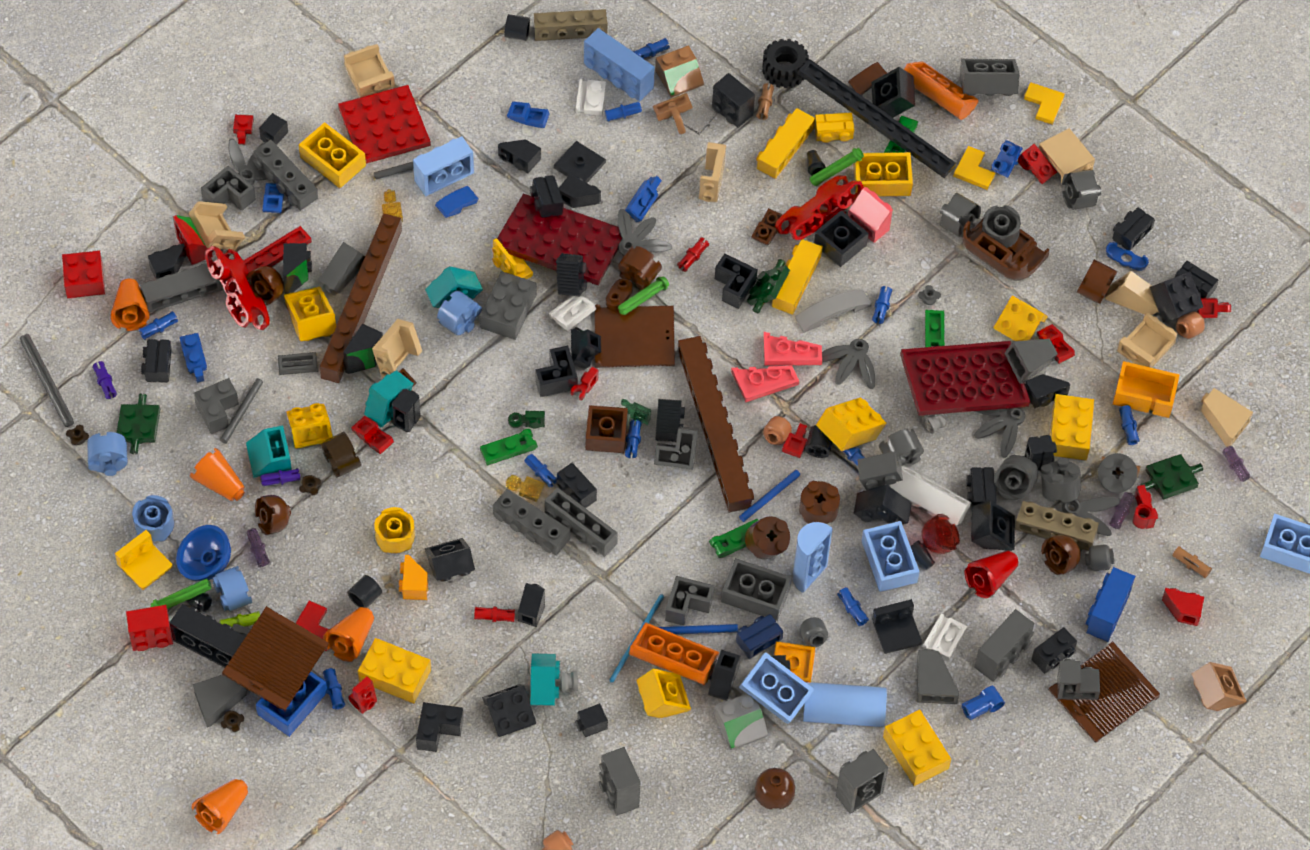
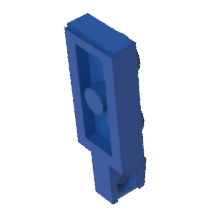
[625,176,662,223]
[179,333,207,383]

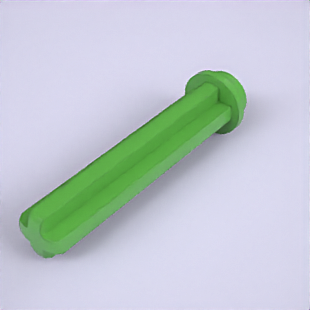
[810,148,864,186]
[618,276,669,315]
[150,579,212,609]

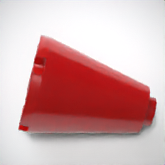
[964,551,1019,598]

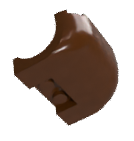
[963,217,1050,281]

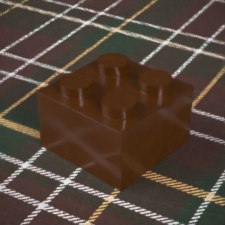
[585,405,628,453]

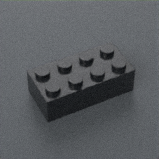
[169,604,247,668]

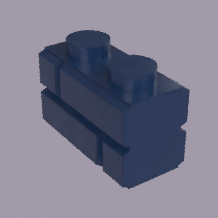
[736,614,783,659]

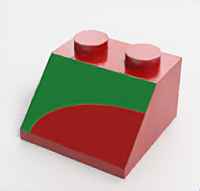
[173,215,213,265]

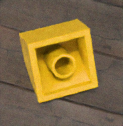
[636,668,691,718]

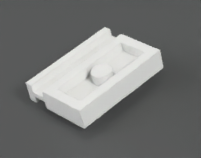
[576,79,606,115]
[549,296,596,331]
[923,614,967,661]

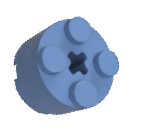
[437,291,482,335]
[87,432,128,476]
[132,495,174,542]
[213,566,252,612]

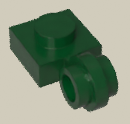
[508,411,545,429]

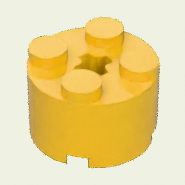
[374,507,415,553]

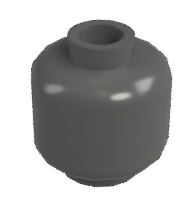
[1085,544,1115,571]
[799,617,828,647]

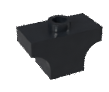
[571,327,601,369]

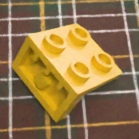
[492,238,533,279]
[993,295,1048,341]
[286,403,333,449]
[115,530,173,590]

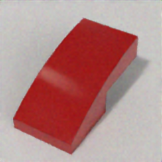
[1037,324,1075,364]
[351,416,394,454]

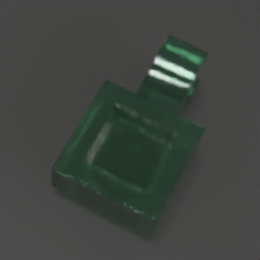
[619,399,651,425]

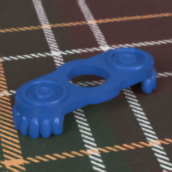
[1106,242,1149,271]

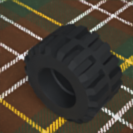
[762,39,809,88]

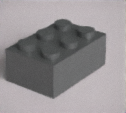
[959,58,1020,96]
[480,271,537,340]
[721,558,792,621]
[974,609,1035,682]
[599,747,641,816]
[836,748,888,814]

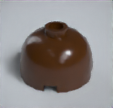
[246,266,284,305]
[255,495,291,535]
[1041,534,1081,575]
[755,767,796,810]

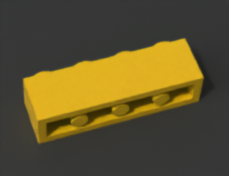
[756,108,815,179]
[772,239,823,315]

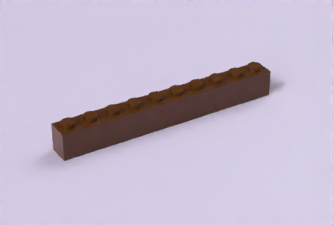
[320,213,402,383]
[678,336,754,513]

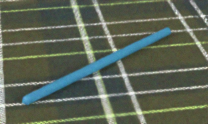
[609,594,664,682]

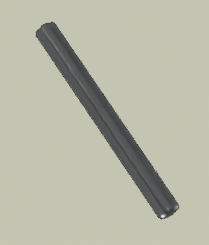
[20,334,74,427]

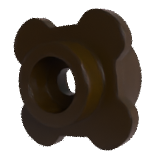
[66,424,89,445]
[299,475,321,495]
[221,710,244,732]

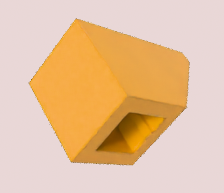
[399,555,428,600]

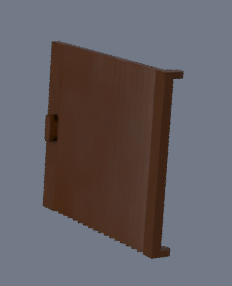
[595,304,675,368]
[222,606,329,711]
[1048,641,1160,743]

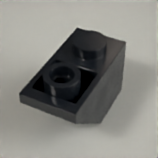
[498,139,541,173]
[559,174,601,208]
[148,243,186,279]
[1025,374,1070,409]
[518,583,545,627]
[708,650,741,701]

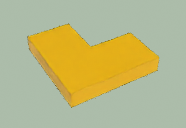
[1024,82,1065,125]
[953,146,995,190]

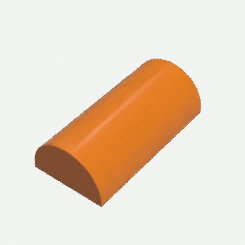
[904,61,979,120]
[629,622,719,685]

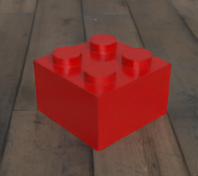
[62,250,105,299]
[126,605,173,651]

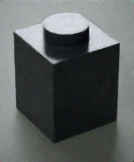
[259,113,288,145]
[575,703,608,737]

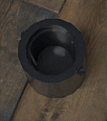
[504,14,530,41]
[805,425,833,458]
[347,575,382,608]

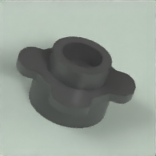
[918,285,941,305]

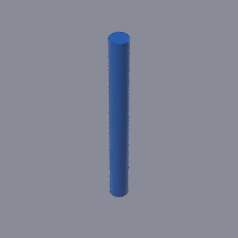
[739,470,800,522]
[658,624,738,634]

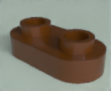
[606,279,633,311]

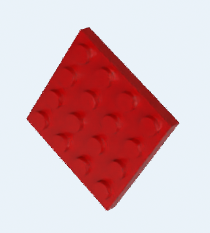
[338,85,431,164]

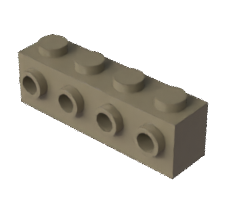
[534,9,608,41]
[1015,501,1099,551]

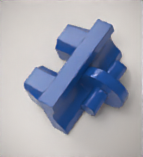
[991,140,1023,178]

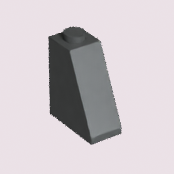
[319,242,365,293]
[1005,339,1058,384]
[917,649,959,704]
[193,675,247,728]

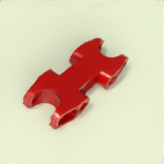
[775,175,864,240]
[205,246,270,330]

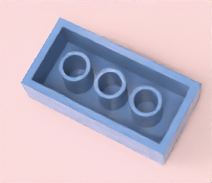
[584,28,655,102]

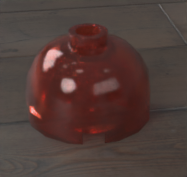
[921,514,960,554]

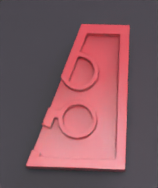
[764,332,822,366]
[731,366,799,402]

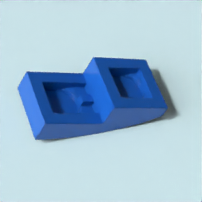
[507,101,550,128]
[262,183,284,213]
[435,186,479,218]

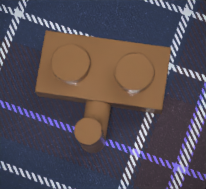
[653,93,693,134]

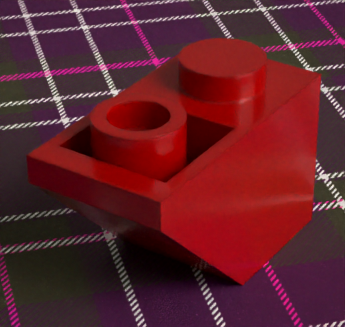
[1162,588,1205,626]

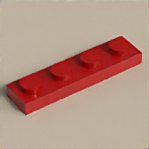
[244,226,312,272]

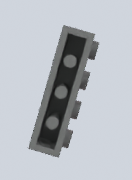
[253,140,318,211]
[140,263,222,313]
[545,487,618,557]
[493,489,571,556]

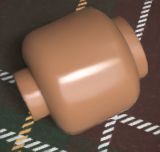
[1176,311,1205,339]
[763,416,792,445]
[542,830,574,850]

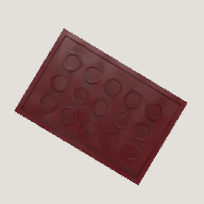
[497,193,623,286]
[900,341,1030,416]

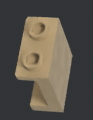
[344,44,395,97]
[1038,128,1095,183]
[699,142,726,202]
[188,201,245,250]
[1117,313,1177,368]
[372,319,422,377]

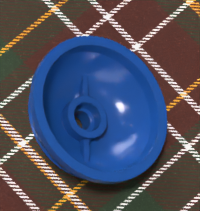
[176,525,231,581]

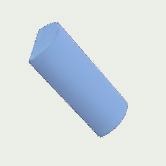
[793,522,832,593]
[803,682,887,727]

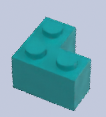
[425,266,483,309]
[364,370,414,427]
[530,653,560,705]

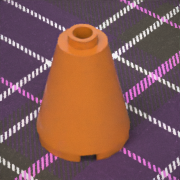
[111,278,149,331]
[190,448,245,501]
[323,607,374,662]
[191,779,248,834]

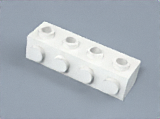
[890,466,971,526]

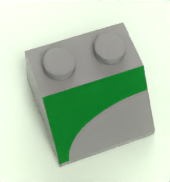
[714,694,768,750]

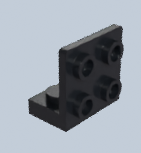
[872,599,922,654]
[482,684,536,737]

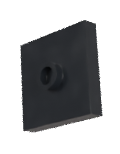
[554,141,606,183]

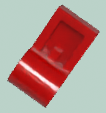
[1018,143,1057,184]
[1133,485,1158,529]
[348,676,377,714]

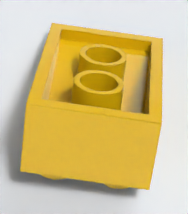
[283,286,336,342]

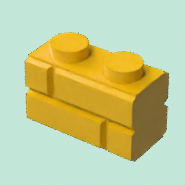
[814,112,854,143]

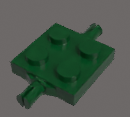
[747,259,790,314]
[116,393,161,454]
[1140,454,1203,500]

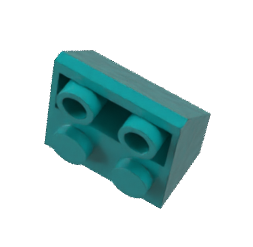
[246,425,292,478]

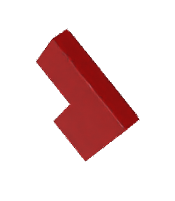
[296,600,329,651]

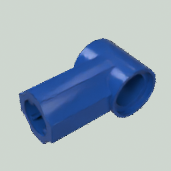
[961,685,1005,720]

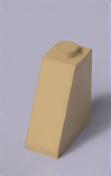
[1105,271,1159,315]
[1201,388,1253,448]

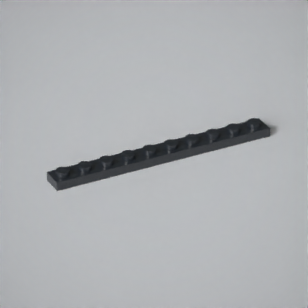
[798,59,956,178]

